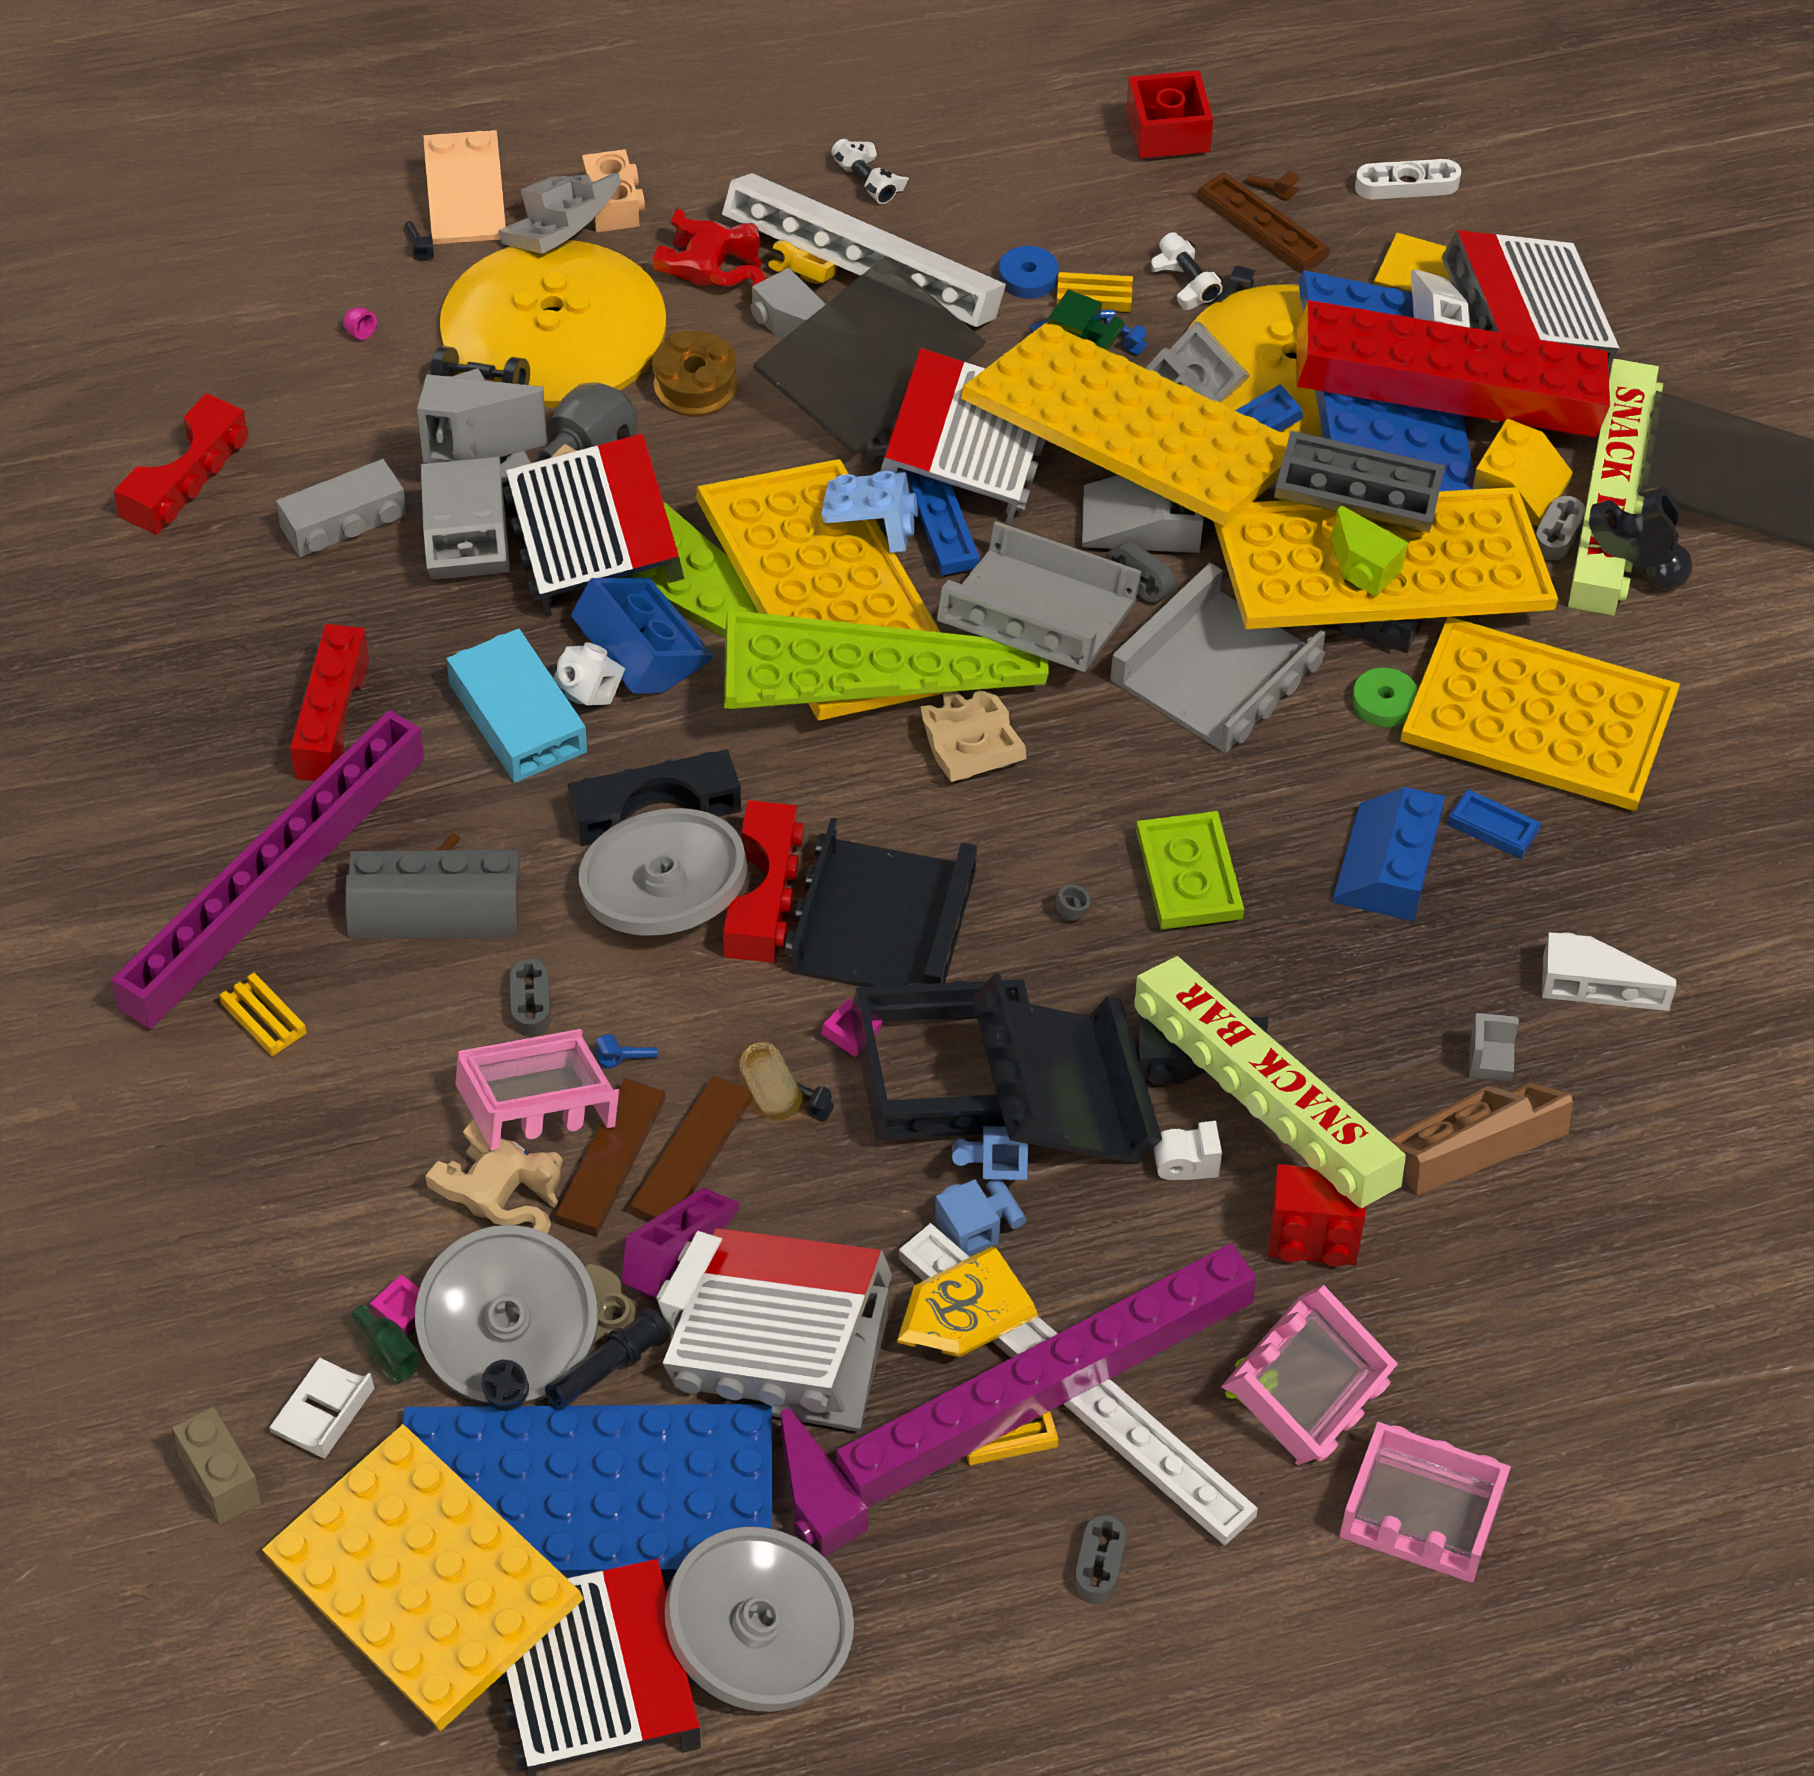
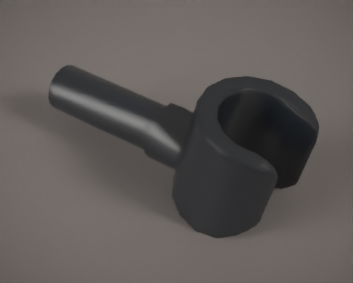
[405,221,434,259]
[1213,266,1255,303]
[782,1076,834,1121]

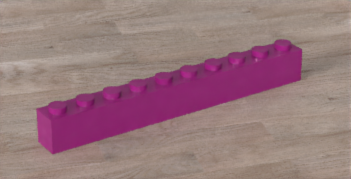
[111,710,425,1030]
[837,1243,1256,1507]

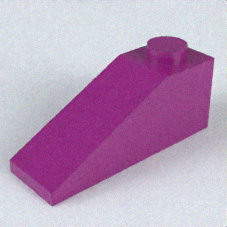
[621,1187,739,1298]
[781,1407,868,1557]

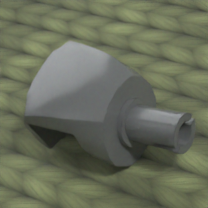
[537,382,638,461]

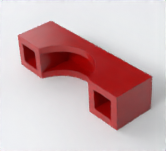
[114,393,248,535]
[290,624,369,781]
[723,800,804,963]

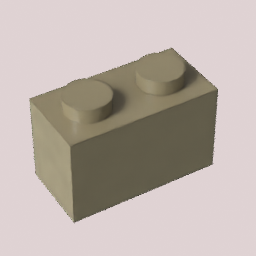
[172,1407,261,1525]

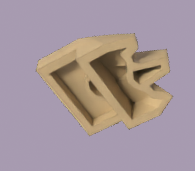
[920,690,1027,782]

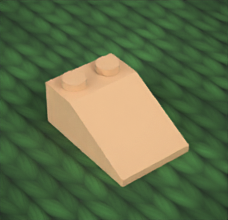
[423,130,506,244]

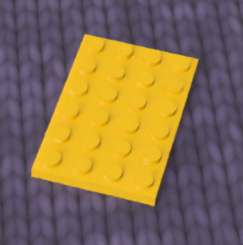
[1400,617,1680,811]
[262,1424,584,1732]

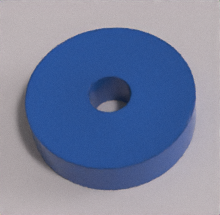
[999,246,1059,299]

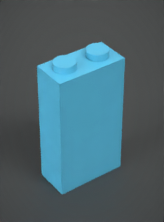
[446,628,587,783]

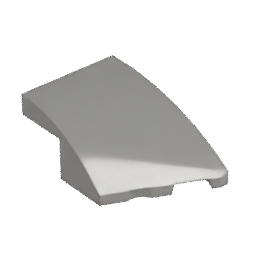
[498,173,621,254]
[1145,321,1250,402]

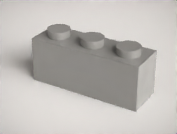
[276,459,407,557]

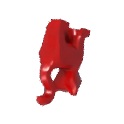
[652,209,767,287]

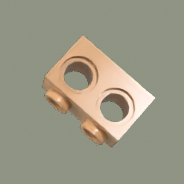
[582,149,645,233]

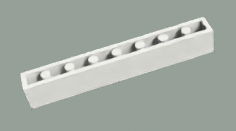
[722,173,1006,327]

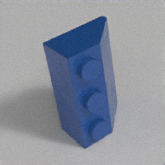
[571,578,713,694]
[1333,787,1445,922]

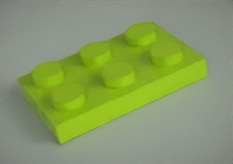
[1136,811,1244,930]

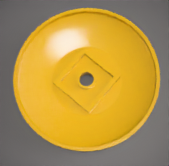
[440,240,666,408]
[1188,285,1323,438]

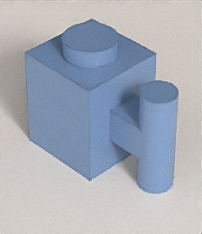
[952,1126,1028,1180]
[935,1179,1027,1256]

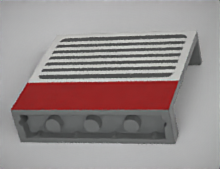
[1441,230,1619,366]

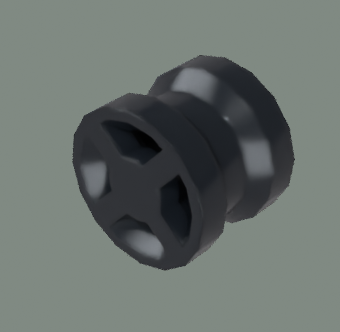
[481,1359,530,1411]

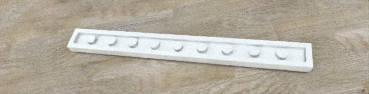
[899,1223,1258,1546]

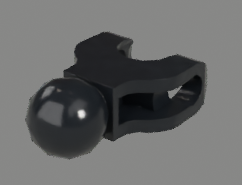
[1589,486,1692,591]

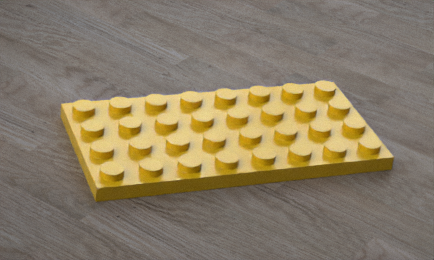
[961,322,1289,526]
[695,459,942,721]
[1213,487,1558,629]

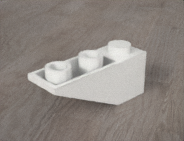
[1411,269,1470,327]

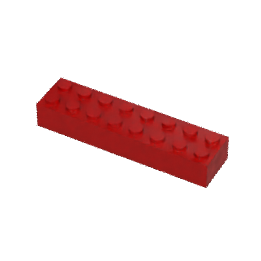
[1296,300,1610,438]

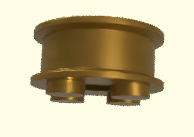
[652,331,738,417]

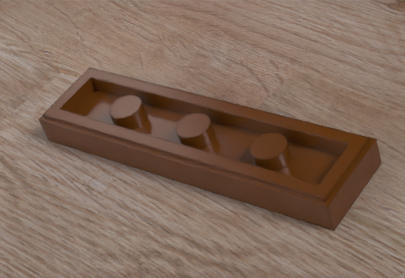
[1198,172,1330,274]
[630,1075,752,1222]
[555,1078,665,1237]

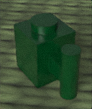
[1048,290,1125,351]

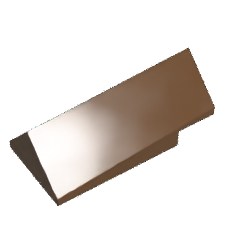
[1387,1082,1573,1196]

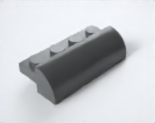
[1274,431,1445,533]
[346,850,520,939]

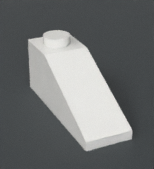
[1542,932,1676,1011]

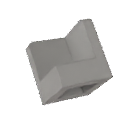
[1469,1013,1519,1082]

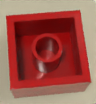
[1126,70,1214,158]
[1267,1164,1366,1267]

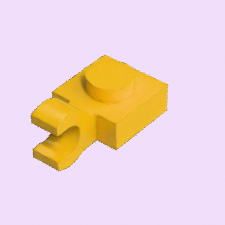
[768,240,839,284]

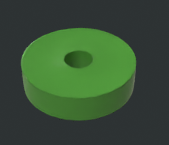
[1352,667,1418,727]

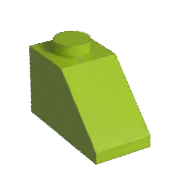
[1331,505,1409,597]

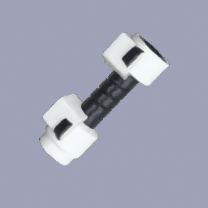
[831,139,909,204]
[1151,232,1224,310]

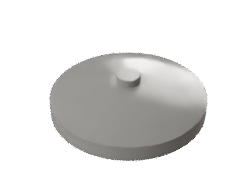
[579,808,747,936]
[415,1225,598,1406]
[665,1527,854,1712]

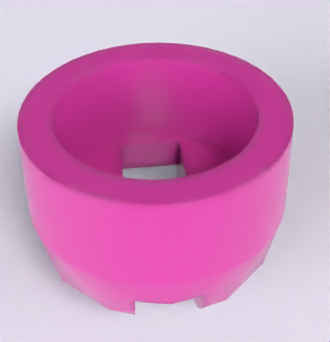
[343,307,377,340]

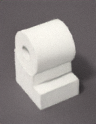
[1153,1121,1222,1180]

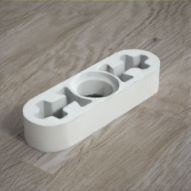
[1355,159,1461,200]

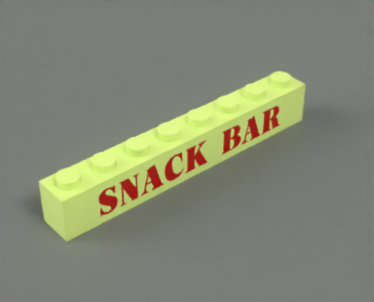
[1568,358,1663,616]
[1134,956,1406,1209]

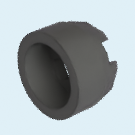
[1055,884,1091,921]

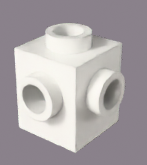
[553,643,626,705]

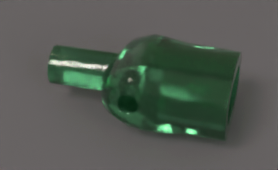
[351,1304,421,1384]

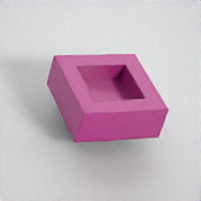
[821,998,882,1057]
[370,1274,420,1338]

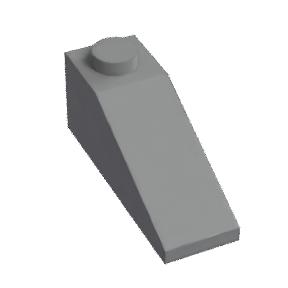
[751,268,855,363]

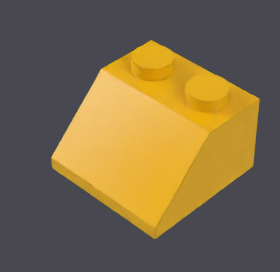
[1473,419,1573,526]

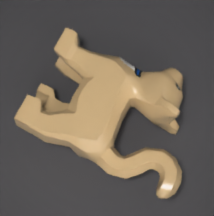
[425,1118,563,1233]

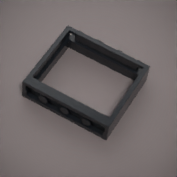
[850,979,1029,1140]

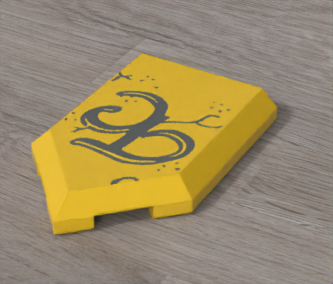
[897,1246,1038,1357]

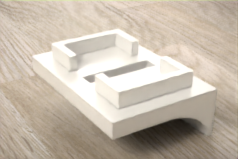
[656,1231,722,1338]
[269,1357,374,1459]

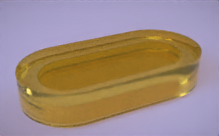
[739,1042,802,1120]

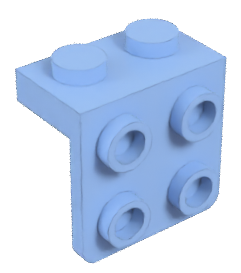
[821,471,918,553]

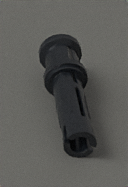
[545,1308,669,1410]

